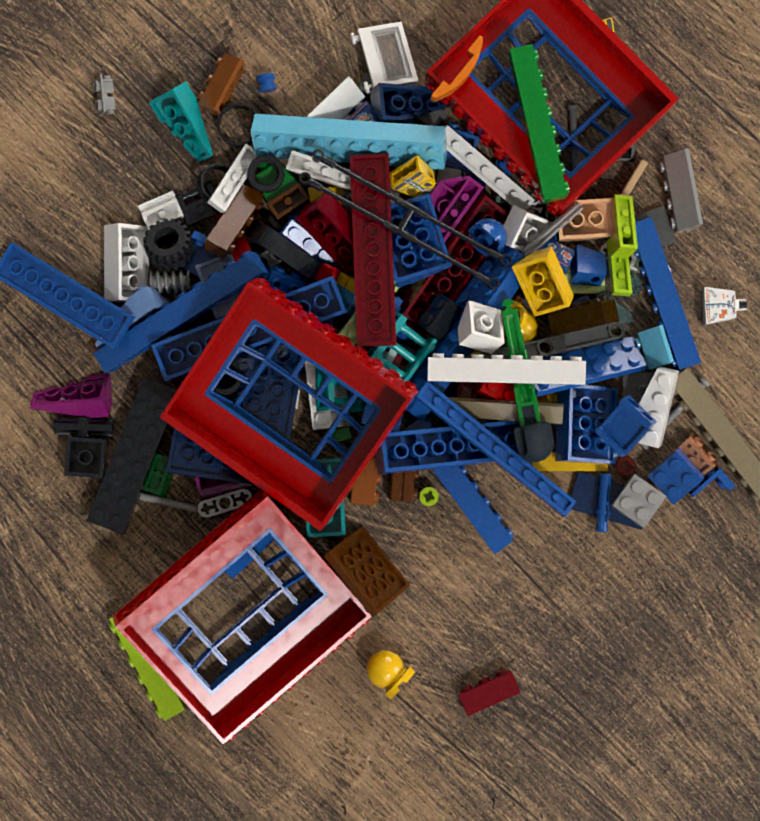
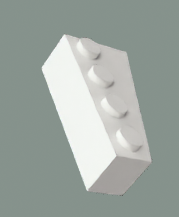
[638,366,679,448]

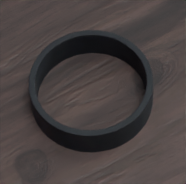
[217,103,256,147]
[197,163,240,205]

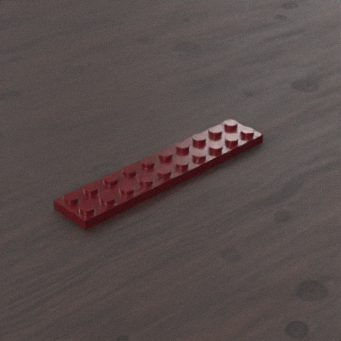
[350,153,397,347]

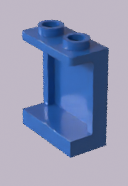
[594,395,657,457]

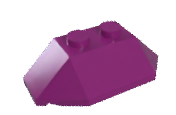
[430,176,484,242]

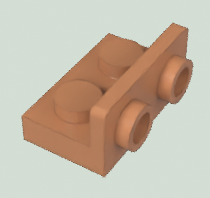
[672,433,718,475]

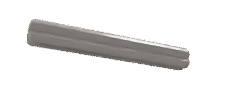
[521,202,583,256]

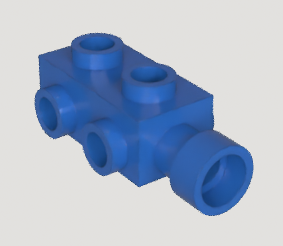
[261,265,312,294]

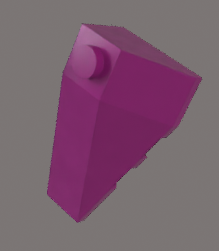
[30,374,113,418]

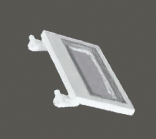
[350,22,418,94]

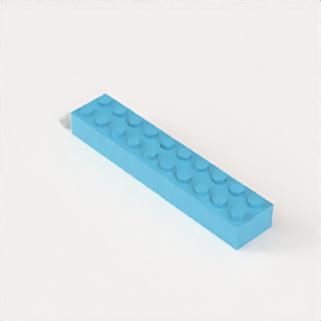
[251,114,447,170]

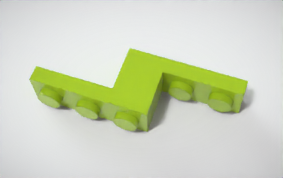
[606,194,638,296]

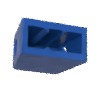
[570,245,610,286]

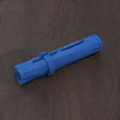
[595,474,612,532]

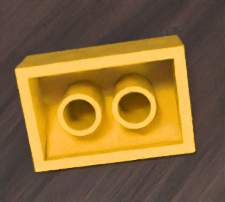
[512,246,574,317]

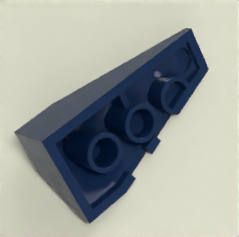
[370,83,450,122]

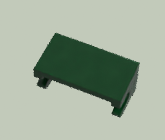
[143,453,174,497]

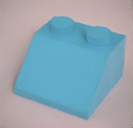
[634,325,674,371]

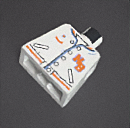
[702,287,747,325]

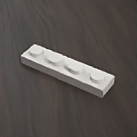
[207,144,257,214]

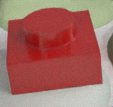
[314,262,341,281]

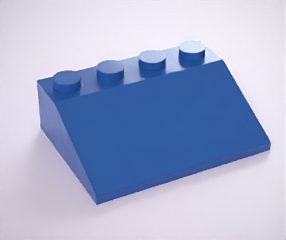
[391,193,452,288]
[555,385,618,464]

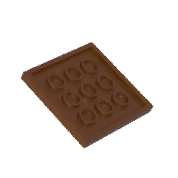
[324,526,410,618]

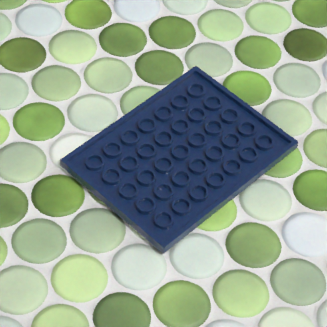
[166,322,302,487]

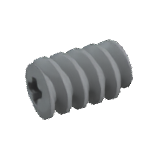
[150,270,190,295]

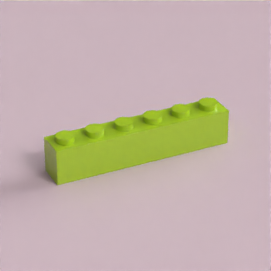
[109,617,186,721]

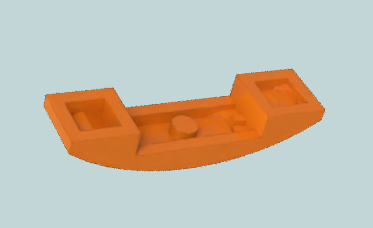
[430,36,483,102]

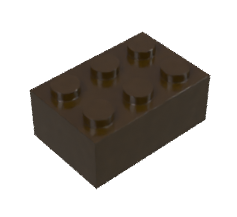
[548,296,619,336]

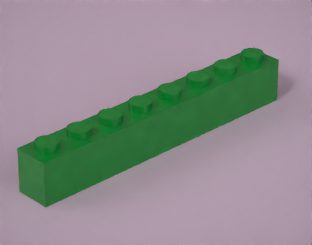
[508,44,570,204]

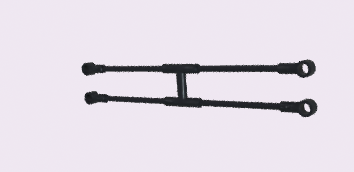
[299,149,512,290]

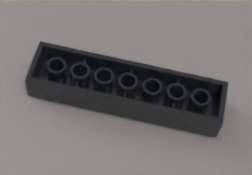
[86,377,177,535]

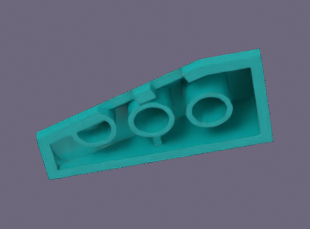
[149,81,213,162]

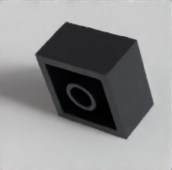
[64,437,109,478]

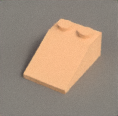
[554,198,615,242]

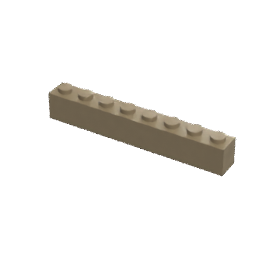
[673,368,760,504]

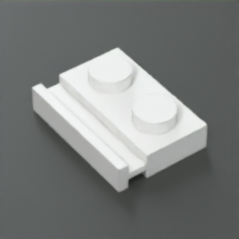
[138,191,184,230]

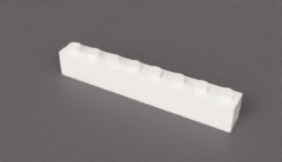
[428,353,586,385]

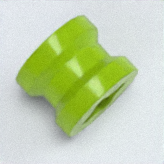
[419,487,439,506]

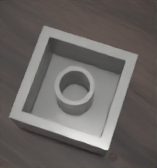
[610,474,666,528]

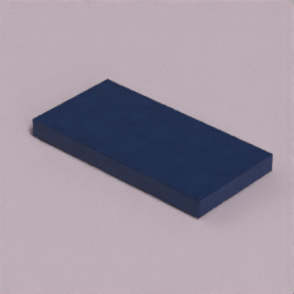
[571,472,642,530]

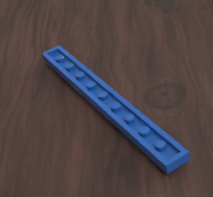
[414,381,577,517]

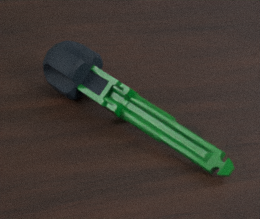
[501,299,554,462]

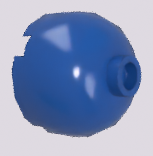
[468,218,507,256]

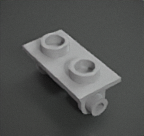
[93,74,116,116]

